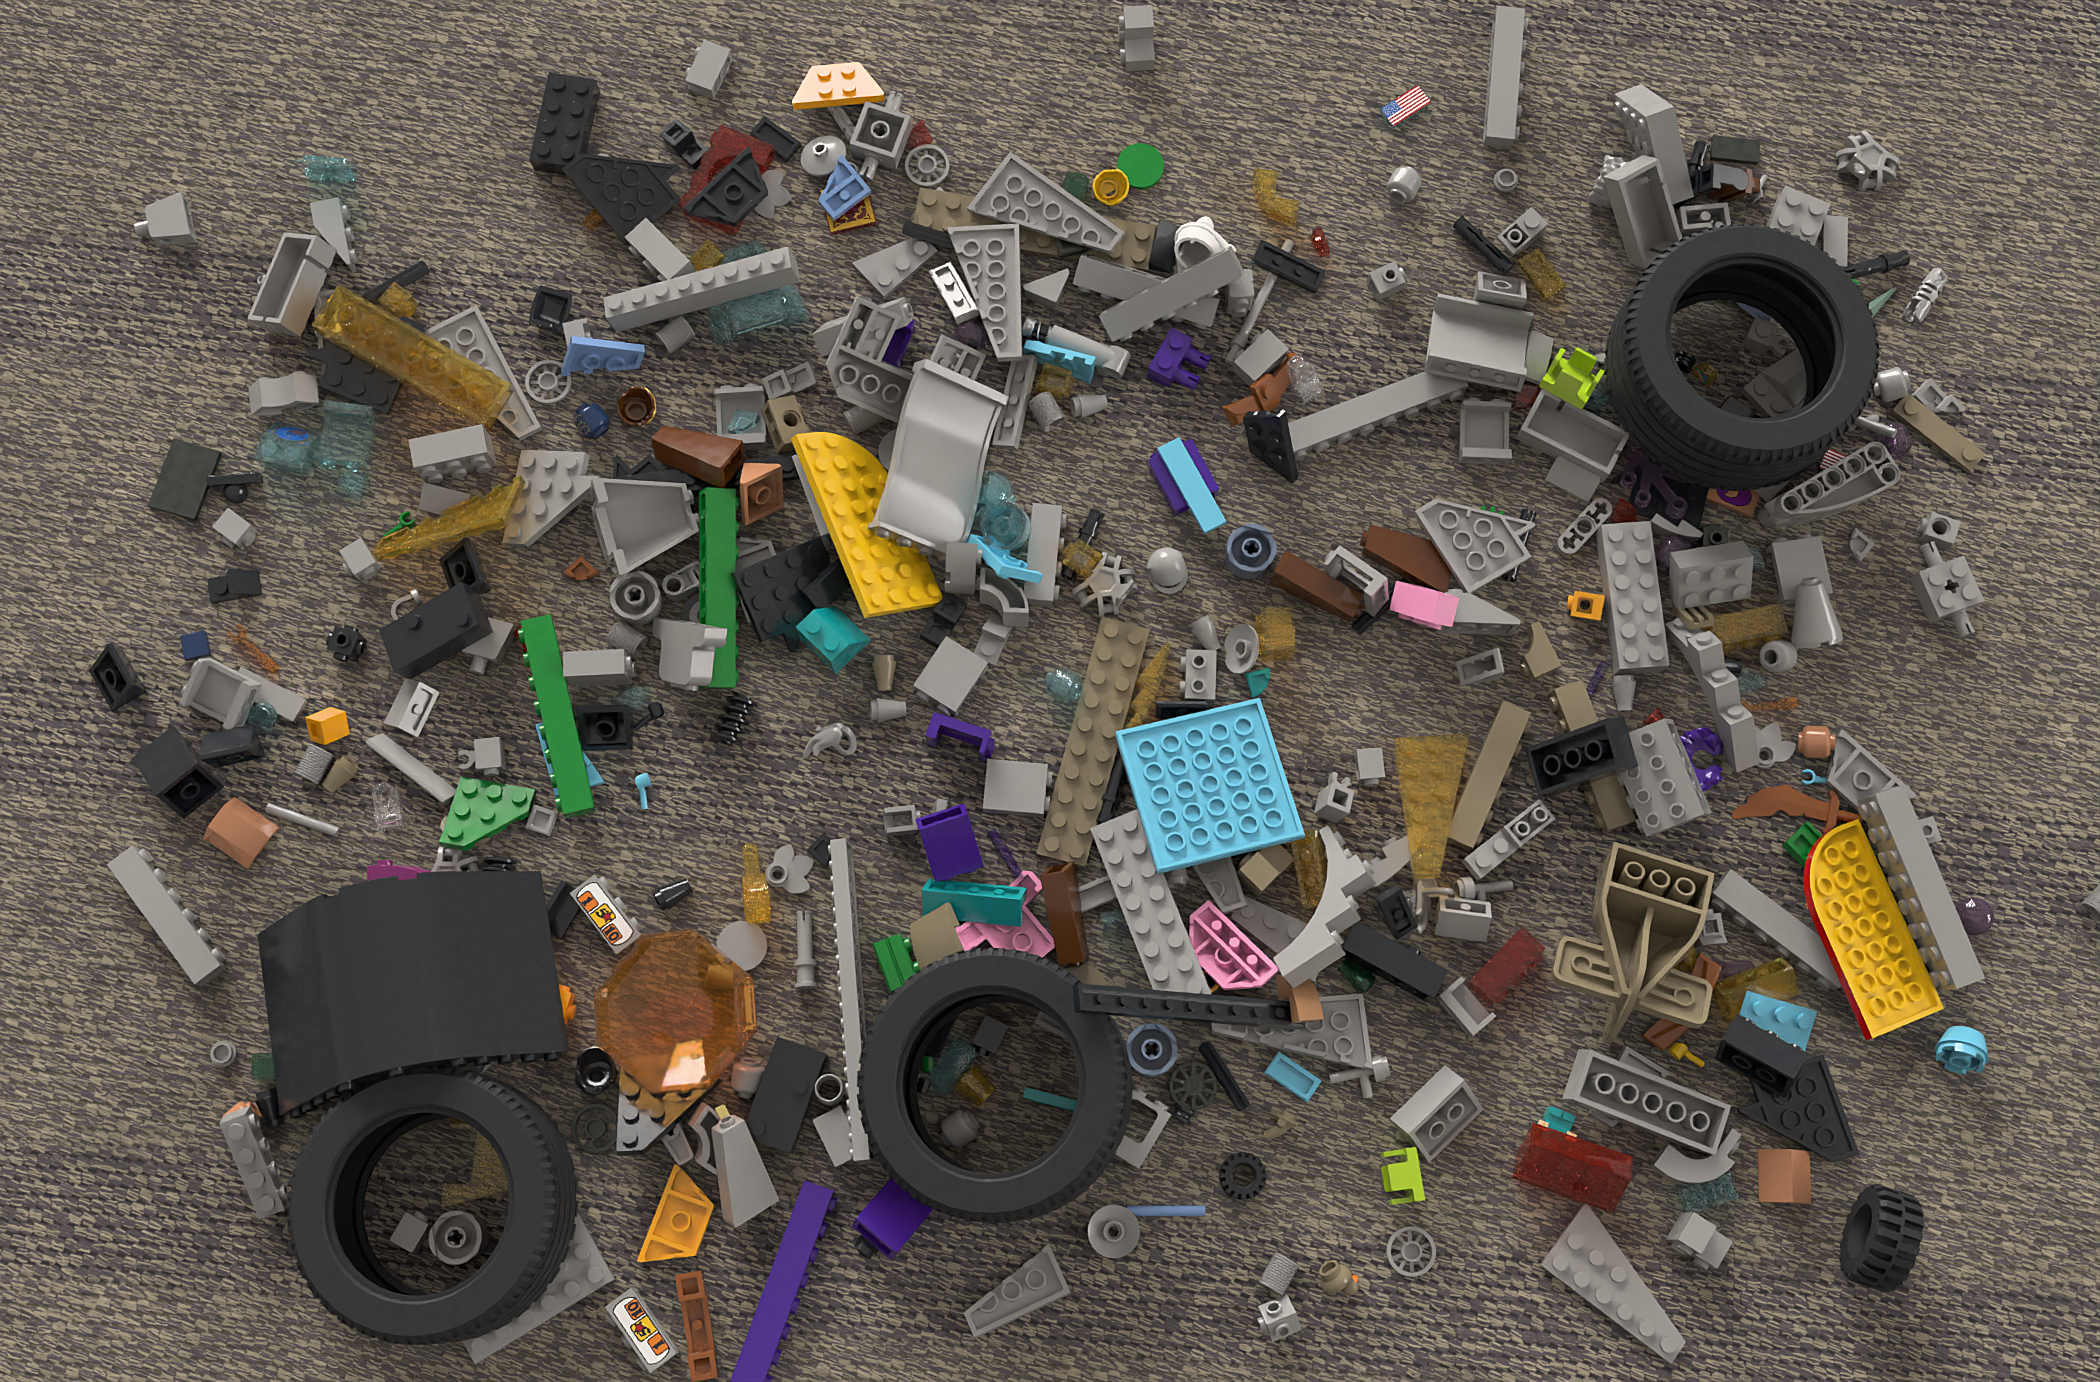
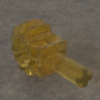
[742,843,771,925]

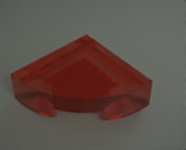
[909,119,933,150]
[1310,226,1330,258]
[1514,385,1540,410]
[1612,498,1637,523]

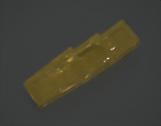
[1124,642,1170,730]

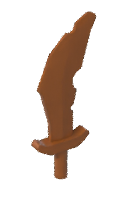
[1732,784,1863,834]

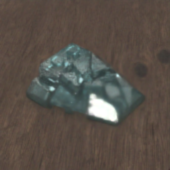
[709,239,809,347]

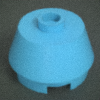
[1935,1026,1989,1075]

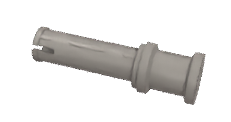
[794,910,818,990]

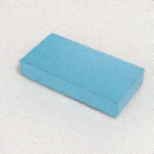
[1264,1051,1321,1102]

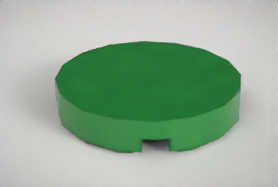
[1117,143,1164,190]

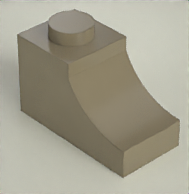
[1519,621,1562,682]

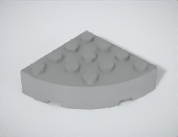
[1613,84,1694,205]

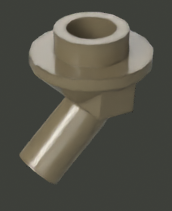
[1264,1110,1299,1141]

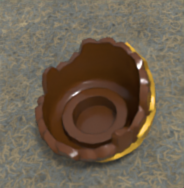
[617,386,657,426]

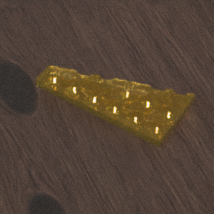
[372,475,525,561]
[1394,733,1469,880]

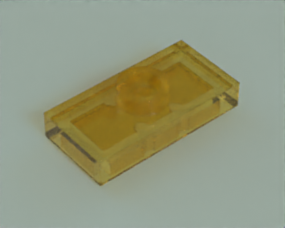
[689,239,726,272]
[1517,248,1566,301]

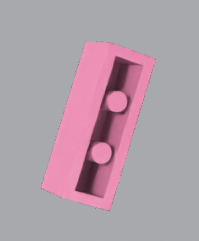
[1389,581,1459,630]

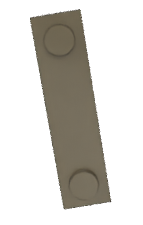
[1891,393,1985,473]

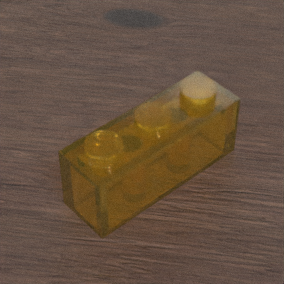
[1704,603,1788,653]
[1291,829,1327,910]
[1713,957,1799,1021]

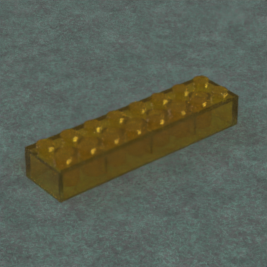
[312,284,514,432]

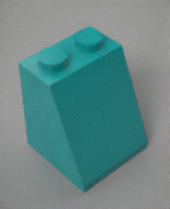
[796,606,871,675]

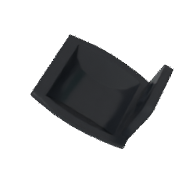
[529,285,573,334]

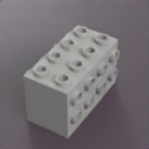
[1616,718,1712,837]

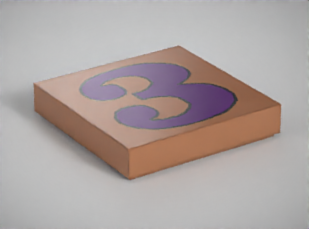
[1706,487,1760,518]

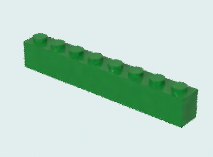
[699,487,739,690]
[518,614,596,818]

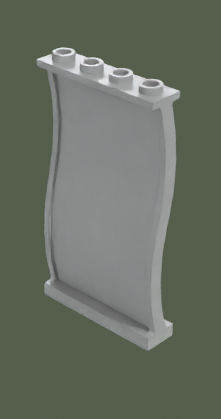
[867,359,1008,564]

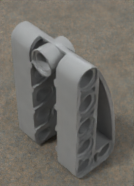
[1758,442,1900,527]

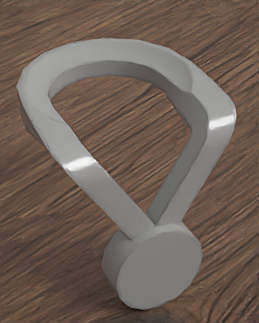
[391,589,423,621]

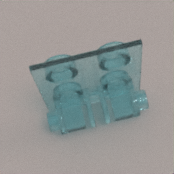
[294,155,357,183]

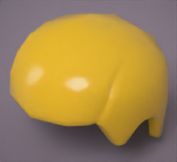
[1092,169,1129,206]

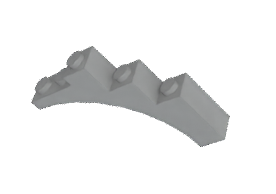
[1664,618,1760,772]
[1273,825,1376,988]

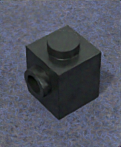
[1698,524,1728,548]

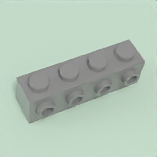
[219,1105,289,1219]

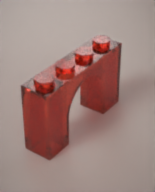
[680,125,775,236]

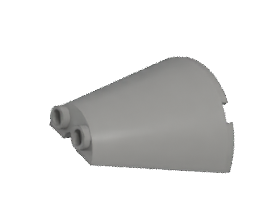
[590,478,699,576]

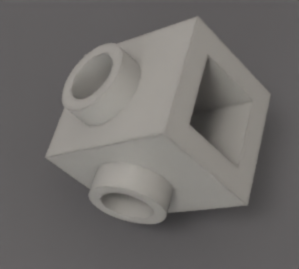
[1257,1294,1302,1342]

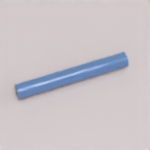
[1127,1205,1205,1216]

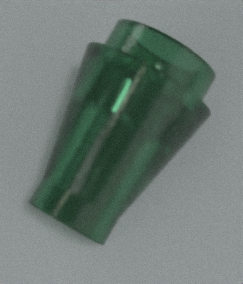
[1337,958,1377,994]

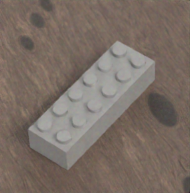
[1595,521,1670,675]
[1562,1049,1731,1155]

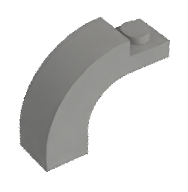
[1649,1128,1741,1183]

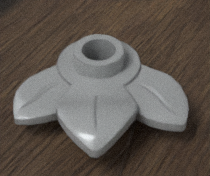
[755,170,792,218]
[1755,722,1796,769]
[765,844,814,894]

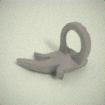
[803,722,857,758]
[1415,880,1454,934]

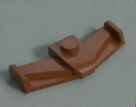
[1222,353,1303,427]
[1641,952,1722,1051]

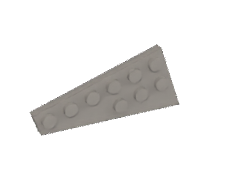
[966,152,1125,254]
[947,224,1022,362]
[420,305,543,441]
[1540,1202,1686,1364]

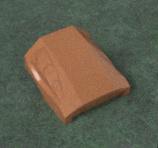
[203,797,279,869]

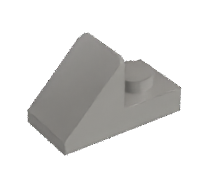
[974,613,1013,667]

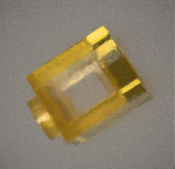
[1034,362,1074,399]
[1062,539,1104,580]

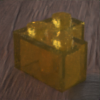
[1255,607,1296,661]

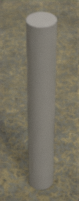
[265,803,340,837]

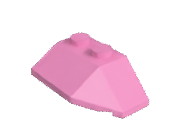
[1189,900,1280,990]

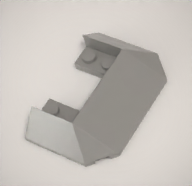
[826,296,986,423]

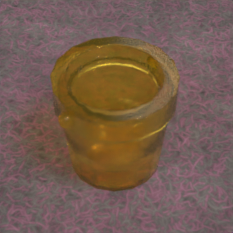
[953,1064,996,1107]

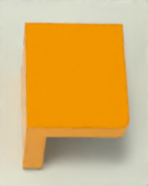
[305,707,350,745]

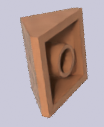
[740,463,784,526]
[1757,1149,1811,1204]

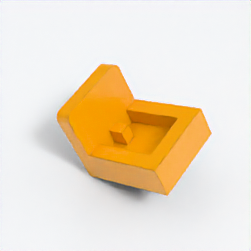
[559,985,576,1025]

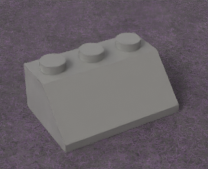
[1390,1065,1483,1162]

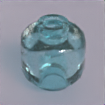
[1045,667,1083,703]

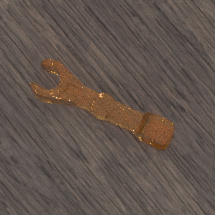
[228,624,280,673]
[1740,697,1798,711]

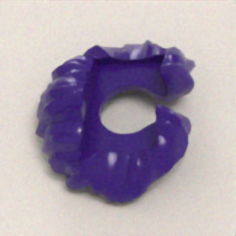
[1680,727,1724,791]

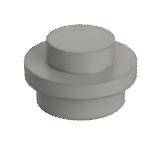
[1493,169,1518,193]
[210,1040,237,1067]

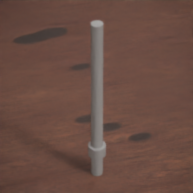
[1225,239,1295,366]

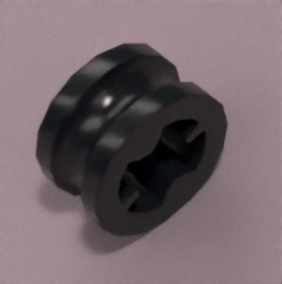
[1675,351,1696,373]
[1170,1103,1196,1126]

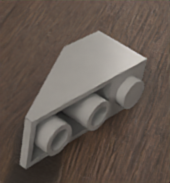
[310,197,359,272]

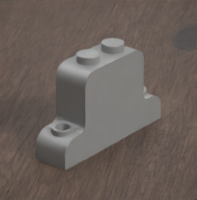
[653,617,727,691]

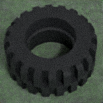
[1839,1184,1924,1293]

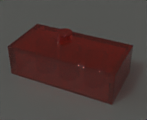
[1512,1122,1633,1213]

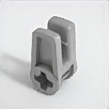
[661,1121,696,1165]

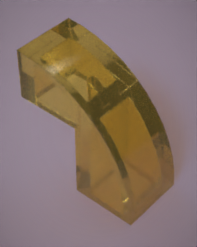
[1252,168,1299,227]

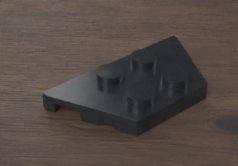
[684,147,769,227]
[1243,410,1298,483]

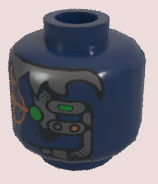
[573,402,610,440]

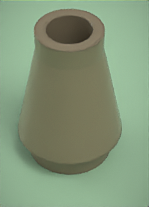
[872,655,897,691]
[322,755,359,793]

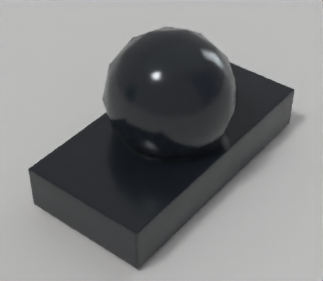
[206,472,263,504]

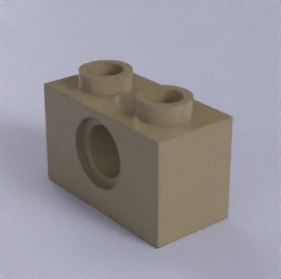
[761,395,811,454]

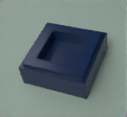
[180,630,211,661]

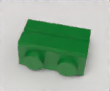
[872,933,920,994]

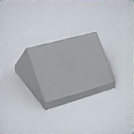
[1473,271,1527,311]

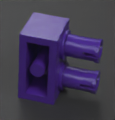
[1147,327,1211,391]

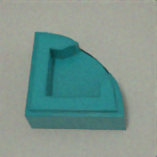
[1245,667,1270,698]

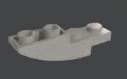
[1461,799,1556,881]
[1369,825,1429,890]

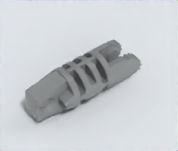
[1901,268,1948,322]

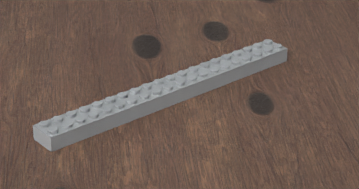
[828,838,876,1165]

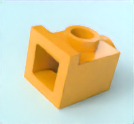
[1566,591,1605,620]

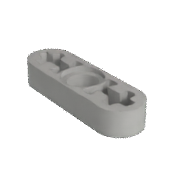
[1556,498,1612,556]

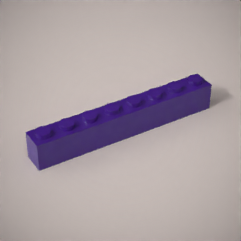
[730,1180,838,1382]

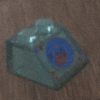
[255,420,324,477]

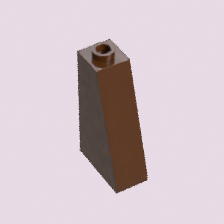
[651,425,745,488]
[1360,525,1451,593]
[1270,550,1364,622]
[1040,861,1089,967]

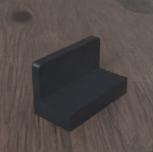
[546,880,581,940]

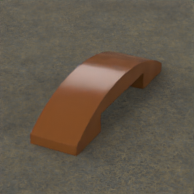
[675,1270,718,1382]

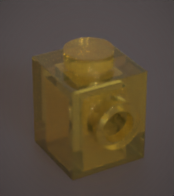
[378,282,419,318]

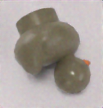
[1319,1260,1359,1296]

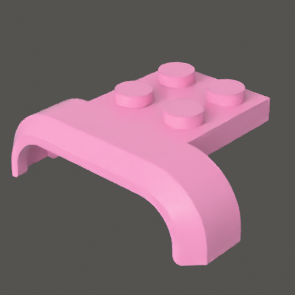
[955,871,1055,958]

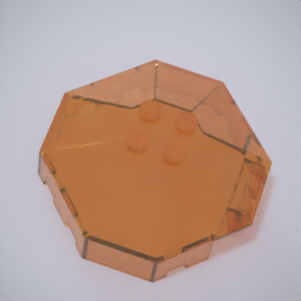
[593,929,757,1094]

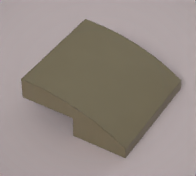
[910,902,964,971]

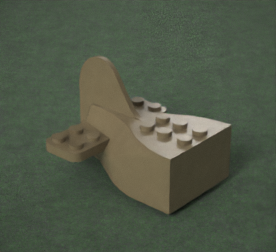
[1551,842,1715,1044]

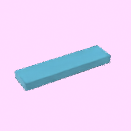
[1157,437,1226,534]

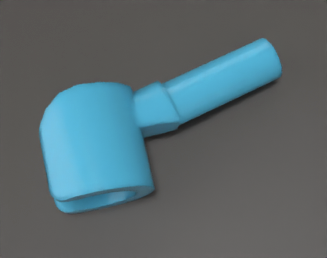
[1801,769,1826,786]
[635,773,652,809]

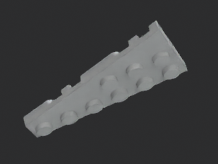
[1211,993,1373,1071]
[462,1214,615,1364]

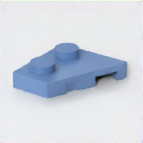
[818,155,871,221]

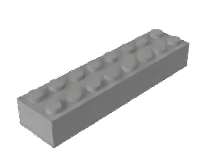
[1857,785,1985,991]
[1090,809,1212,1021]

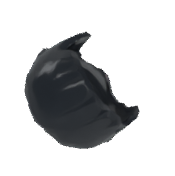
[575,1046,618,1096]

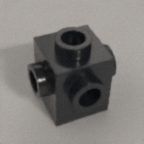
[326,625,366,663]

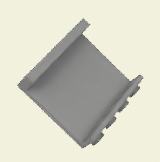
[1424,293,1533,392]

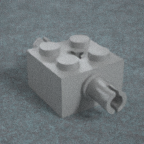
[849,91,912,183]
[1910,541,1984,638]

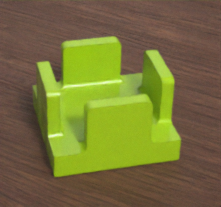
[1539,348,1604,410]
[1380,1147,1425,1205]

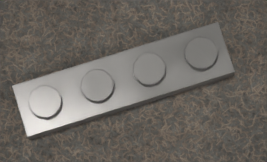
[992,354,1038,450]

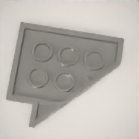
[502,450,601,547]
[1413,499,1536,593]

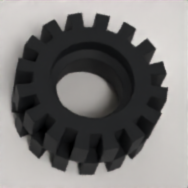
[1219,1152,1267,1200]

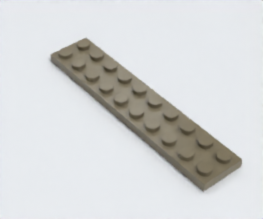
[913,188,1156,273]
[1036,617,1150,868]

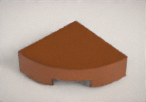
[563,556,599,581]

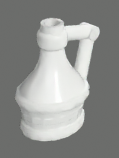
[1174,217,1236,269]

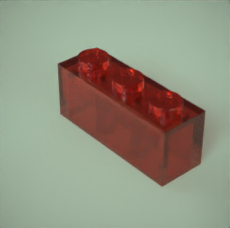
[1467,927,1546,1005]

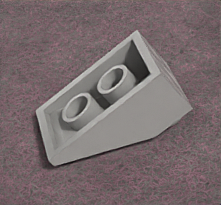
[1437,589,1520,636]

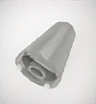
[1791,577,1843,648]

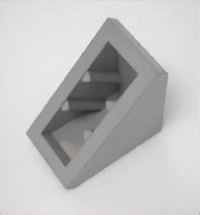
[1023,268,1069,310]
[1456,648,1504,686]

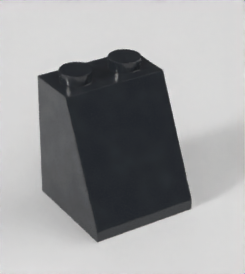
[132,726,224,819]

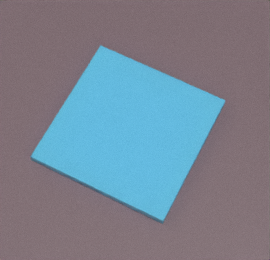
[1115,698,1305,874]

